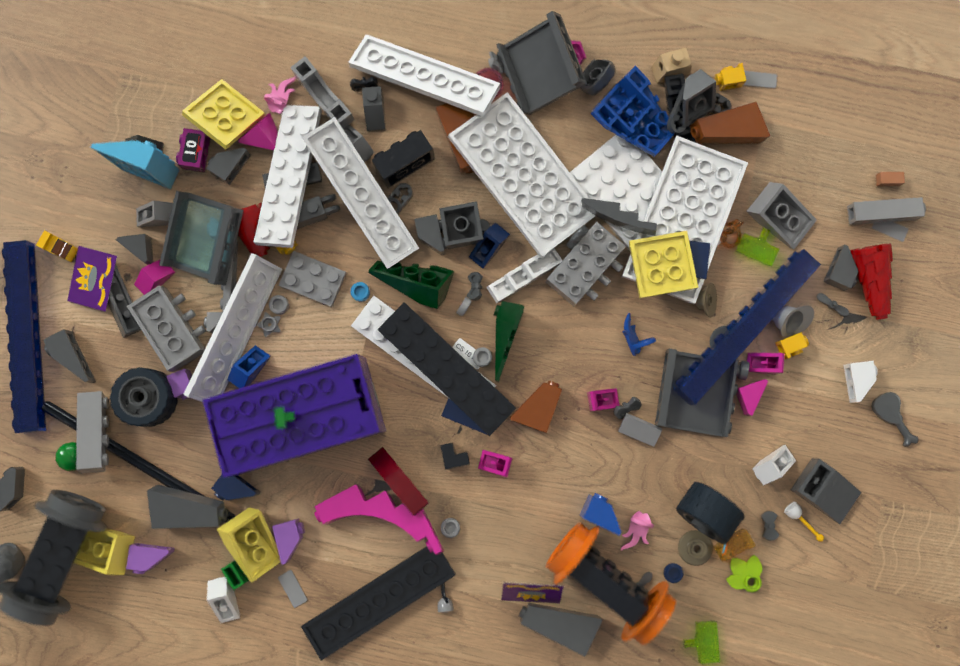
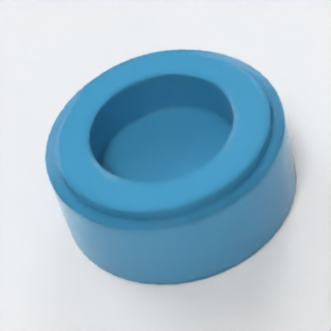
[351,282,370,302]

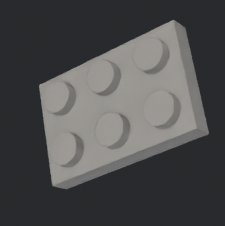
[279,251,346,307]

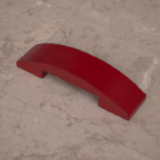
[368,447,429,516]

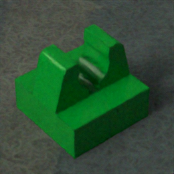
[273,407,295,429]

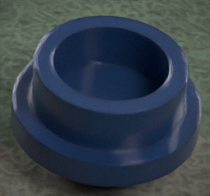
[663,563,683,583]

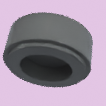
[737,360,749,380]

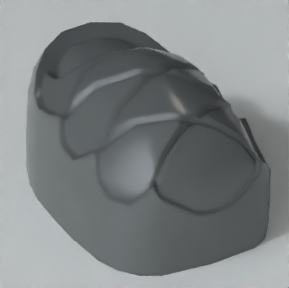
[580,59,616,95]
[0,543,25,582]

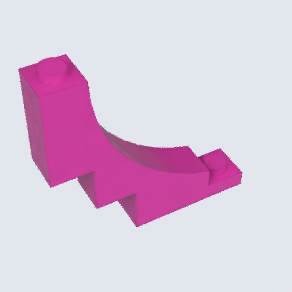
[314,484,444,555]

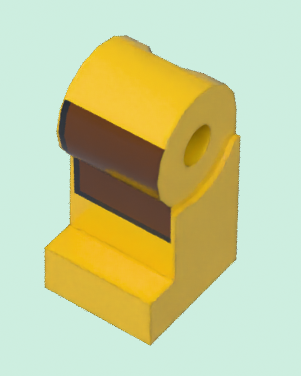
[36,230,78,262]

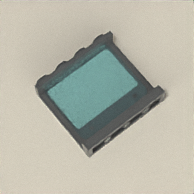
[159,191,243,285]

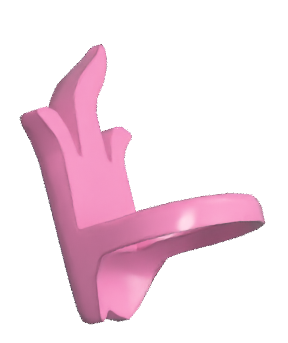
[264,77,296,114]
[621,511,654,550]

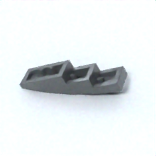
[581,198,657,236]

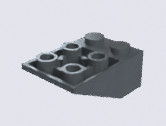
[791,458,861,524]

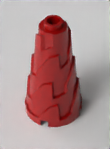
[850,243,893,320]

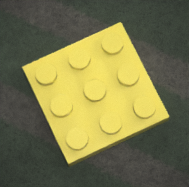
[182,79,265,150]
[629,231,698,299]

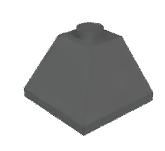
[683,69,716,128]

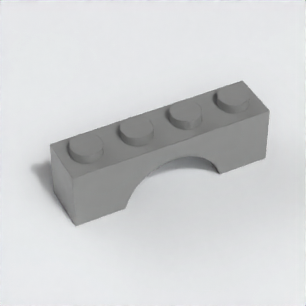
[290,56,354,129]

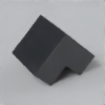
[440,443,470,470]

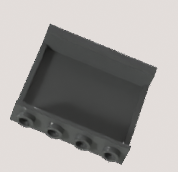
[496,11,587,115]
[655,348,740,437]

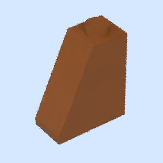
[510,381,562,433]

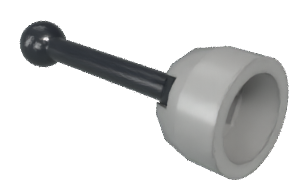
[437,583,454,613]

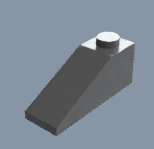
[43,329,96,383]

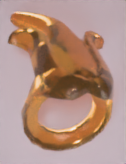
[719,219,744,248]

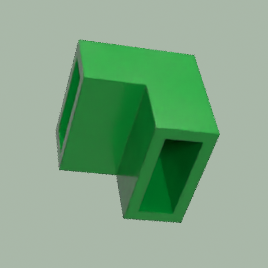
[221,561,249,591]

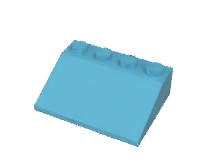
[91,140,180,190]

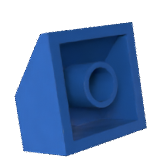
[580,493,621,536]

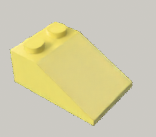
[217,507,281,582]
[74,528,135,575]

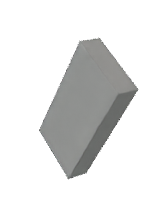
[618,413,662,447]

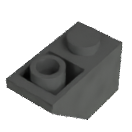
[414,214,448,255]
[0,467,25,512]

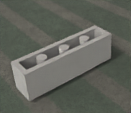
[76,391,109,474]

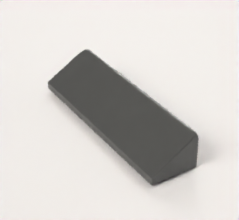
[108,264,141,338]

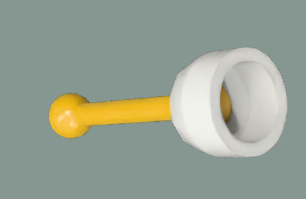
[784,502,824,542]

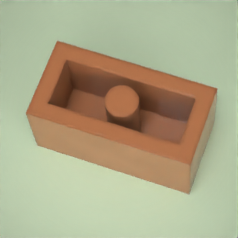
[876,172,905,186]

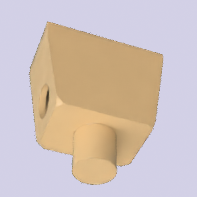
[651,48,692,84]

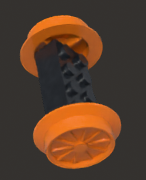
[545,522,676,645]

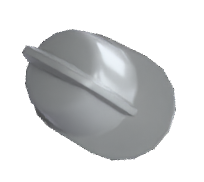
[772,305,814,337]

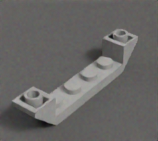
[204,217,238,333]

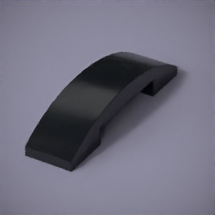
[664,73,696,143]

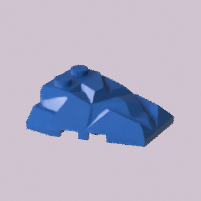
[591,65,674,157]

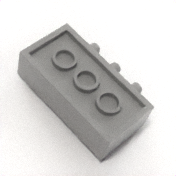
[545,221,626,307]
[127,285,206,372]

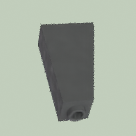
[147,485,228,529]
[518,602,603,657]

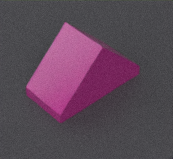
[134,259,176,295]
[747,353,785,375]
[736,379,768,416]
[587,388,619,412]
[478,450,512,477]

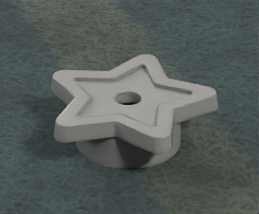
[488,51,505,74]
[257,312,280,337]

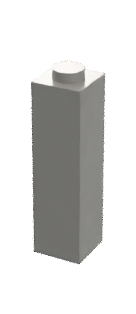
[847,197,926,225]

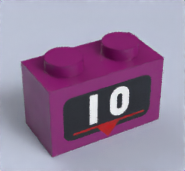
[176,128,211,173]

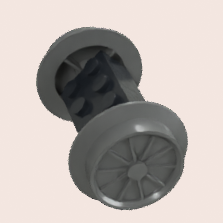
[0,490,107,626]

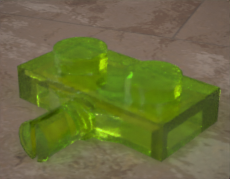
[736,228,780,267]
[683,620,720,664]

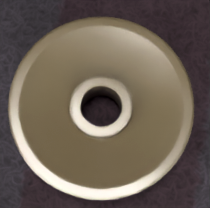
[696,283,717,318]
[678,530,713,566]

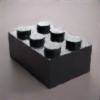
[372,130,435,189]

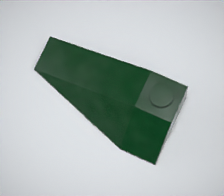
[369,261,454,309]
[494,301,525,382]

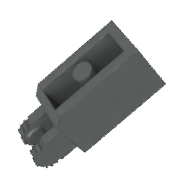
[297,194,340,229]

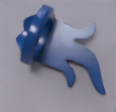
[622,313,656,356]

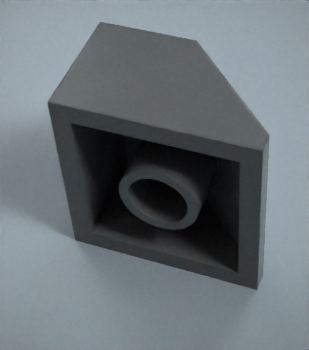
[439,201,484,249]

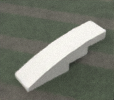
[487,248,563,303]

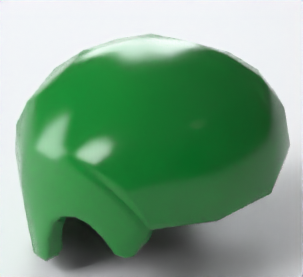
[55,442,77,472]

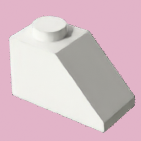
[843,361,878,403]
[753,445,796,485]
[207,577,240,623]

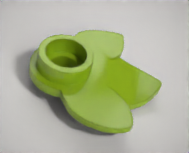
[726,555,762,592]

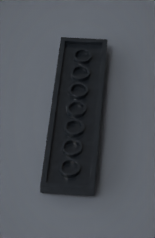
[377,302,516,436]
[301,546,456,661]

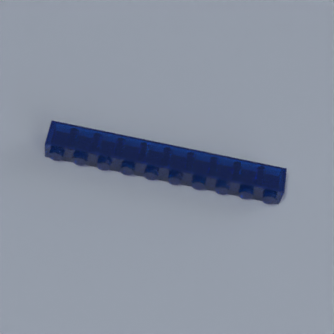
[2,240,46,433]
[673,249,821,406]

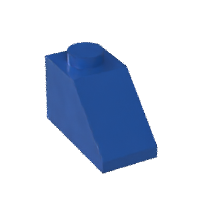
[227,345,270,388]

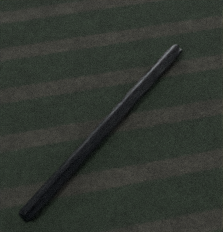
[41,401,237,522]

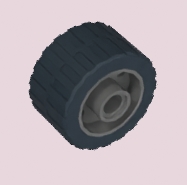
[110,367,178,427]
[676,482,745,544]

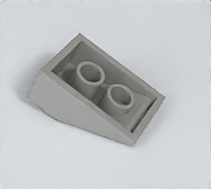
[746,182,817,249]

